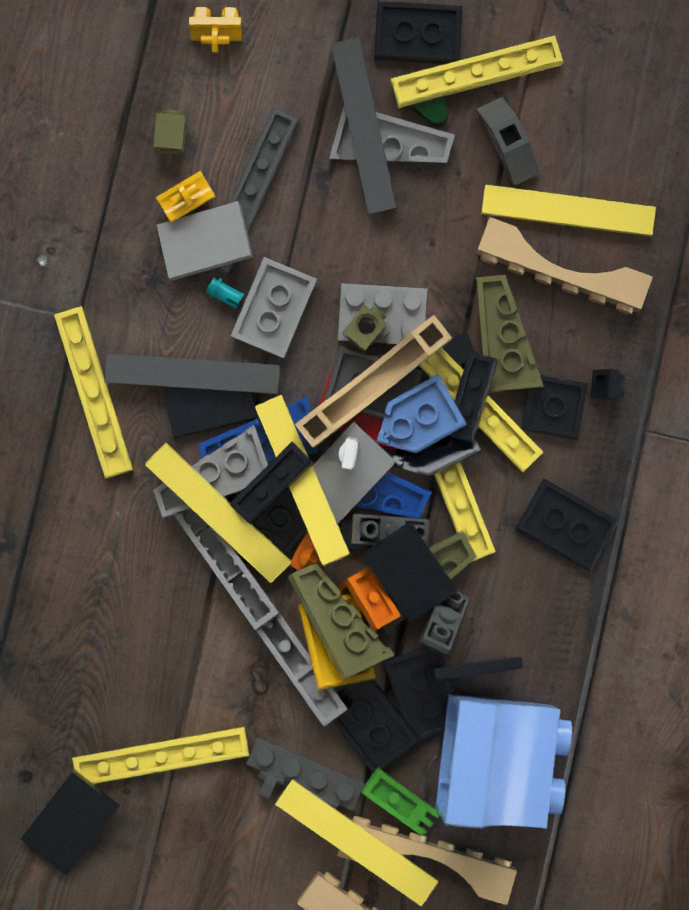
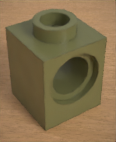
[153,109,187,155]
[342,305,387,353]

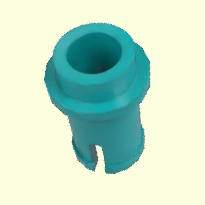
[206,278,244,310]

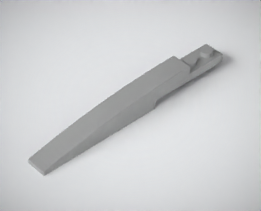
[174,509,348,727]

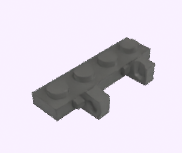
[246,737,364,811]

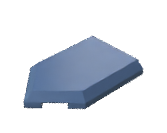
[376,374,467,453]

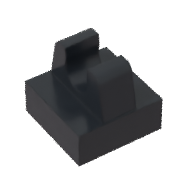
[590,369,625,400]

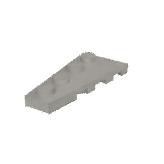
[329,105,455,163]
[153,425,268,518]

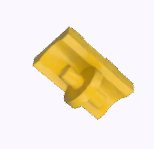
[189,7,242,53]
[156,171,216,223]

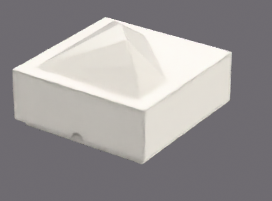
[338,437,359,469]

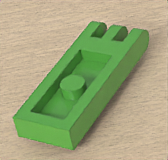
[361,767,440,836]

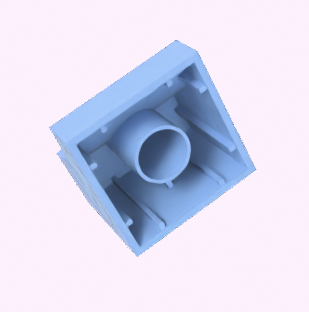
[435,693,572,828]

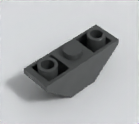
[476,97,540,186]
[352,514,430,545]
[418,592,469,656]

